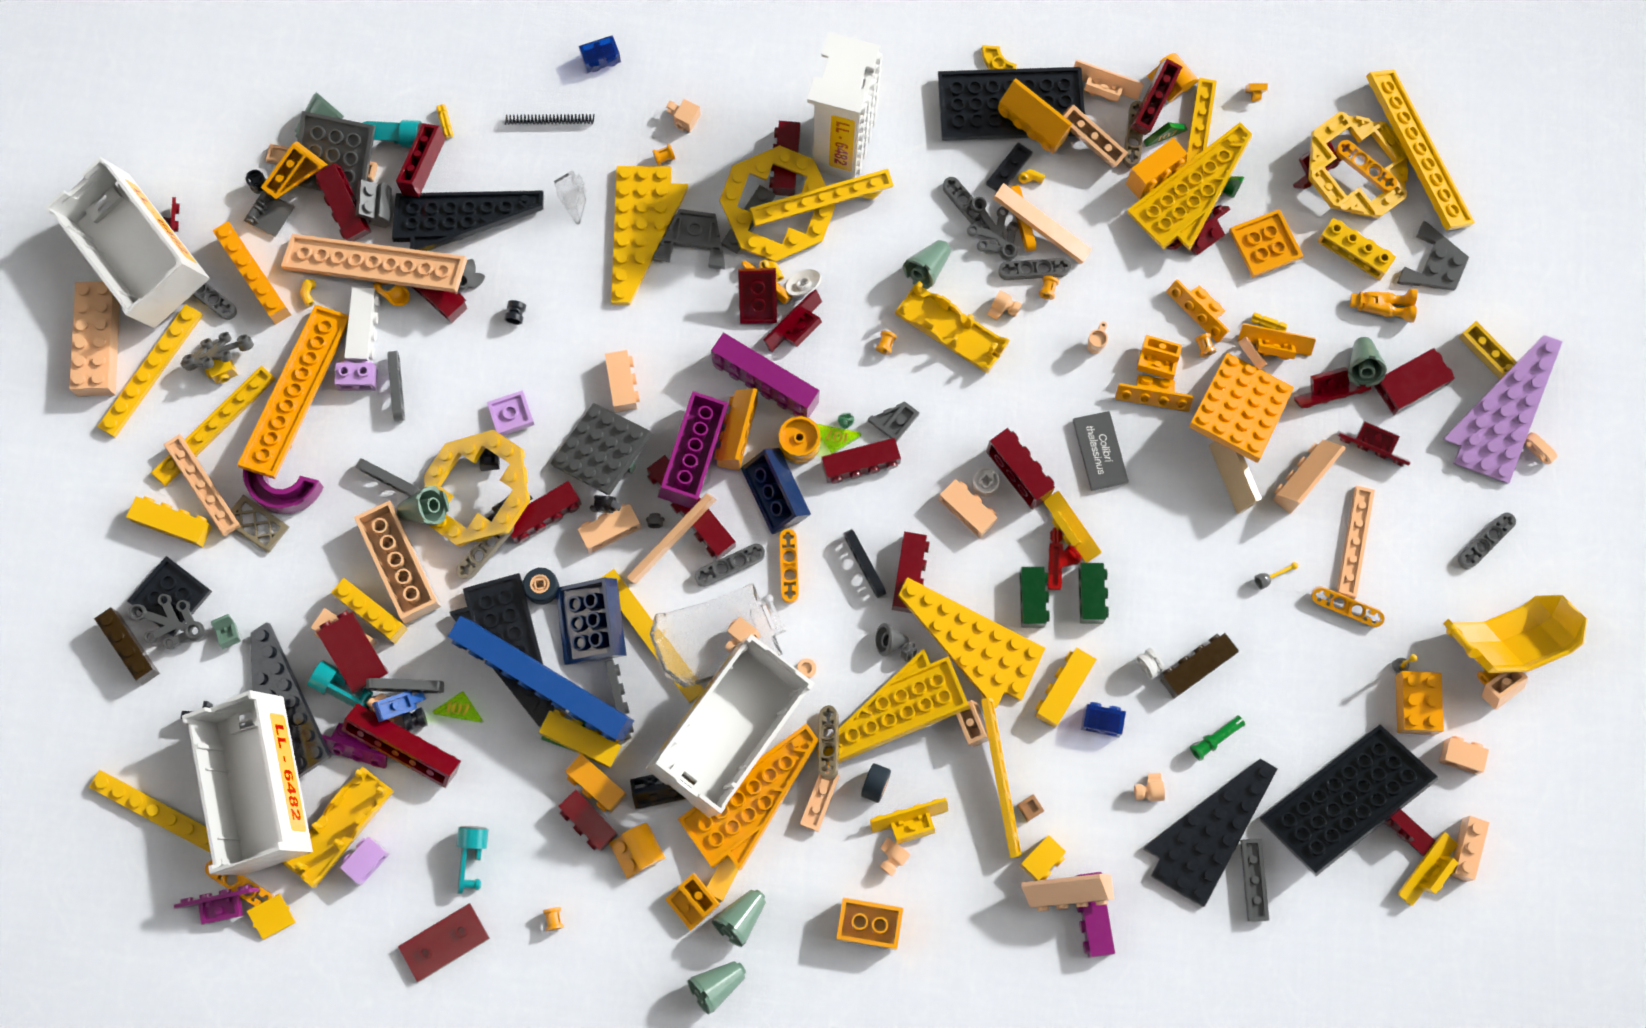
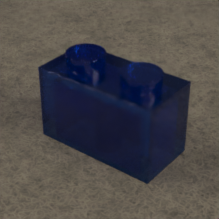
[579,35,621,73]
[1080,702,1126,738]

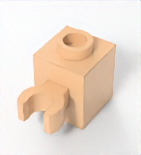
[666,99,701,132]
[725,616,761,653]

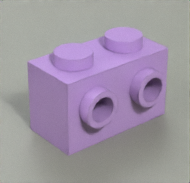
[334,360,378,391]
[340,837,390,885]

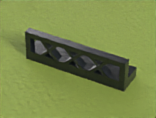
[630,774,695,810]

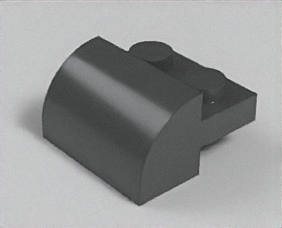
[355,179,392,228]

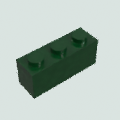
[1078,563,1109,624]
[1019,567,1050,628]

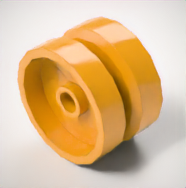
[779,416,821,464]

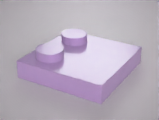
[487,390,535,436]

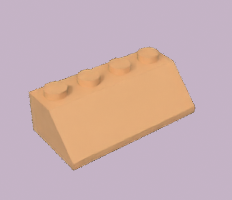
[1273,440,1346,514]
[1021,874,1114,911]

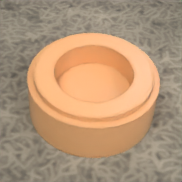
[797,658,816,679]

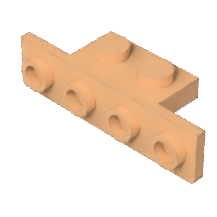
[1074,60,1144,102]

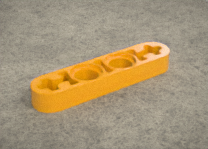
[1336,140,1397,193]
[1009,185,1036,252]
[779,529,799,604]
[1311,586,1385,627]
[205,860,274,906]

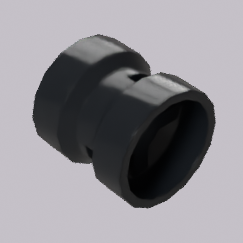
[245,169,266,194]
[504,300,526,325]
[402,707,428,732]

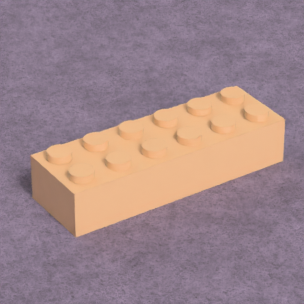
[69,281,120,397]
[354,500,441,624]

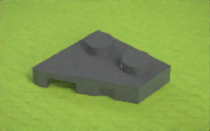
[868,401,920,442]

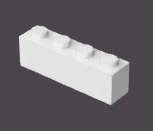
[344,287,381,363]

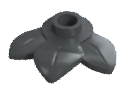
[458,259,485,292]

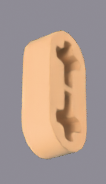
[1238,336,1267,370]
[1524,432,1557,465]

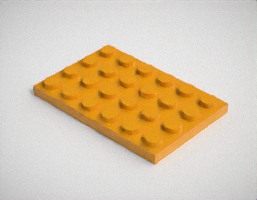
[1189,353,1294,463]

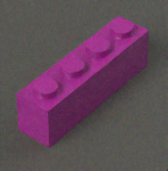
[1075,872,1115,958]

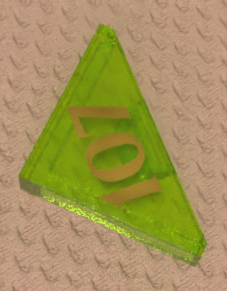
[817,424,861,454]
[432,691,484,723]

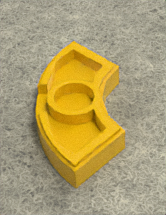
[982,45,1017,70]

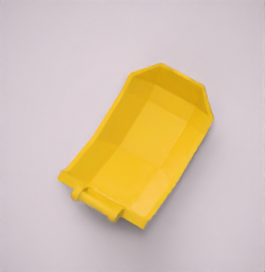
[1442,595,1588,673]

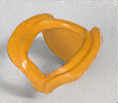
[373,282,410,306]

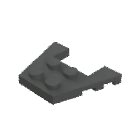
[653,209,725,270]
[1397,221,1469,291]

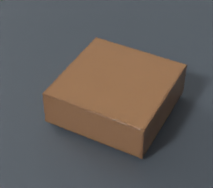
[1016,794,1044,822]

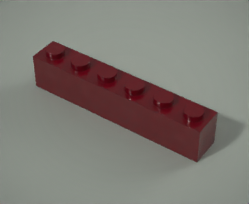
[647,455,736,560]
[341,703,461,788]

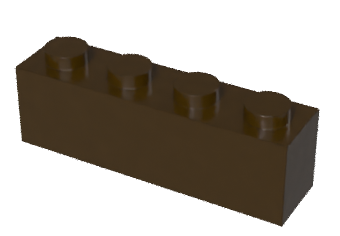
[94,607,160,685]
[1160,633,1239,699]

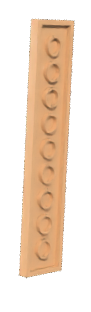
[281,234,467,293]

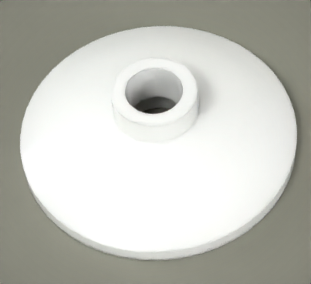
[786,269,821,297]

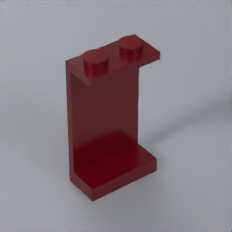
[1374,348,1455,415]
[317,610,389,693]

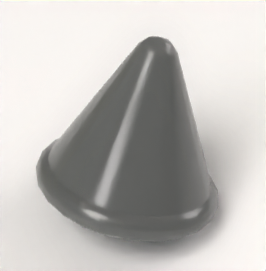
[875,623,909,656]

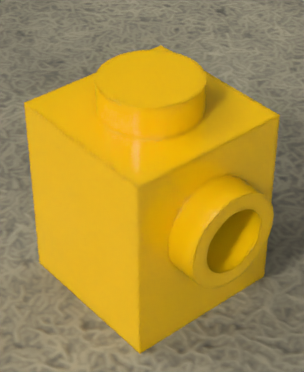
[205,359,238,384]

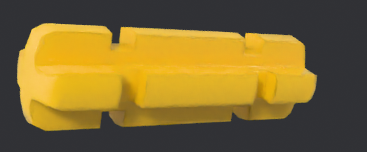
[436,104,454,139]
[1251,313,1287,332]

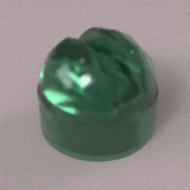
[838,412,854,429]

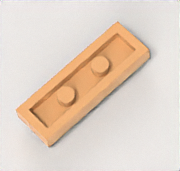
[800,770,840,832]

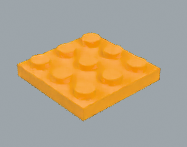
[1229,209,1303,278]

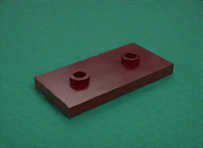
[398,903,490,982]

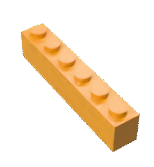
[212,221,291,325]

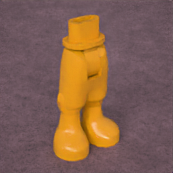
[1350,288,1418,323]

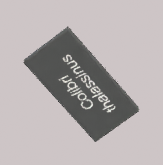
[1072,411,1129,491]

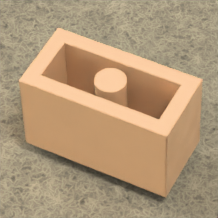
[1481,672,1528,710]
[956,700,988,747]
[1439,736,1489,775]

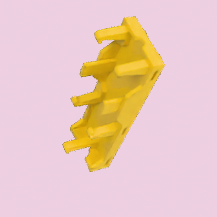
[895,281,1010,374]
[282,766,394,888]

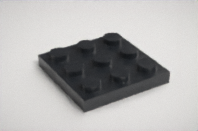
[127,556,212,637]

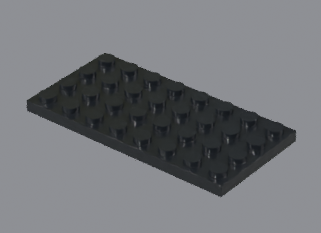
[937,67,1085,140]
[1260,724,1438,876]

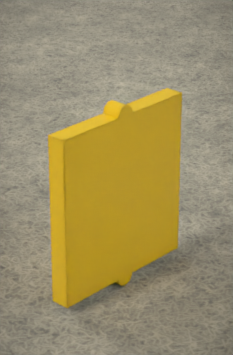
[247,893,296,940]

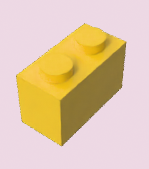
[1019,835,1066,881]

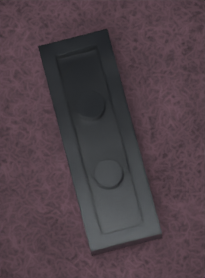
[986,142,1033,192]

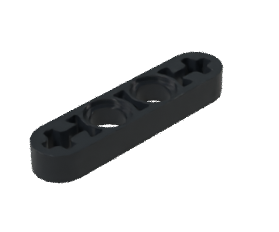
[843,529,886,598]

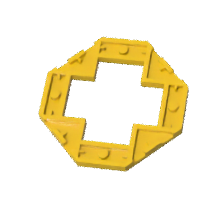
[1308,112,1408,219]
[719,145,835,262]
[424,430,530,547]

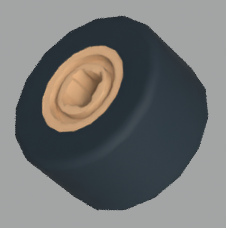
[523,567,559,605]
[861,763,891,803]

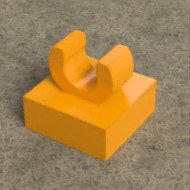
[1245,83,1268,102]

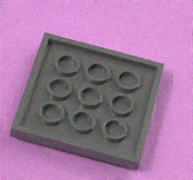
[297,111,376,198]
[551,403,653,496]

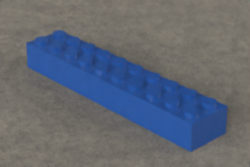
[448,616,635,742]

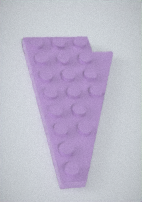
[1443,335,1563,483]

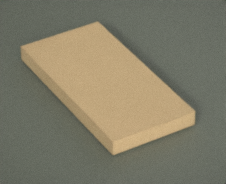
[1209,441,1262,514]

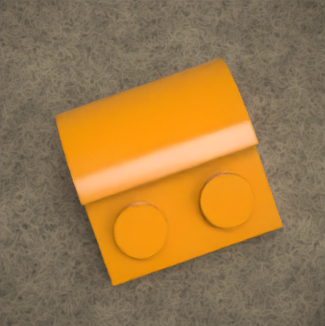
[1147,53,1200,103]
[1136,335,1182,380]
[609,823,665,879]
[665,873,720,931]

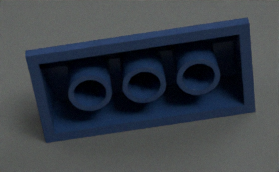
[741,448,811,535]

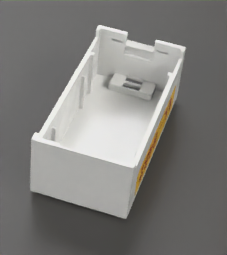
[807,32,883,179]
[45,157,210,328]
[645,634,814,817]
[182,690,313,876]

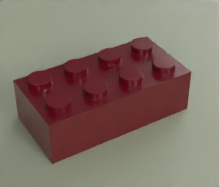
[986,428,1055,510]

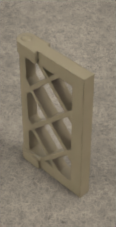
[231,494,290,553]

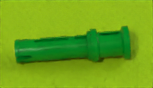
[1190,715,1245,761]

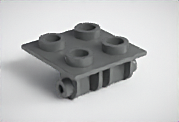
[244,191,295,237]

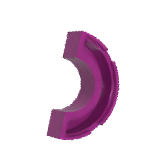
[243,469,324,514]

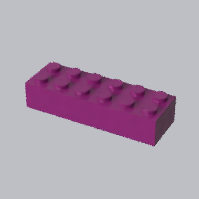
[711,332,820,418]
[657,391,729,509]

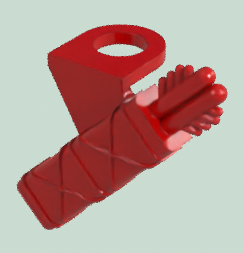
[1047,527,1082,590]

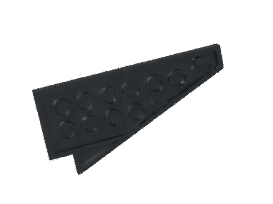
[392,190,544,251]
[449,573,555,727]
[251,622,332,778]
[1143,758,1278,907]

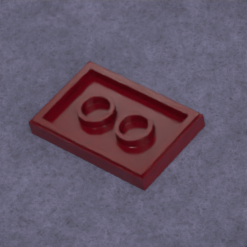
[738,268,777,324]

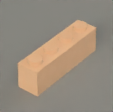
[1063,105,1128,168]

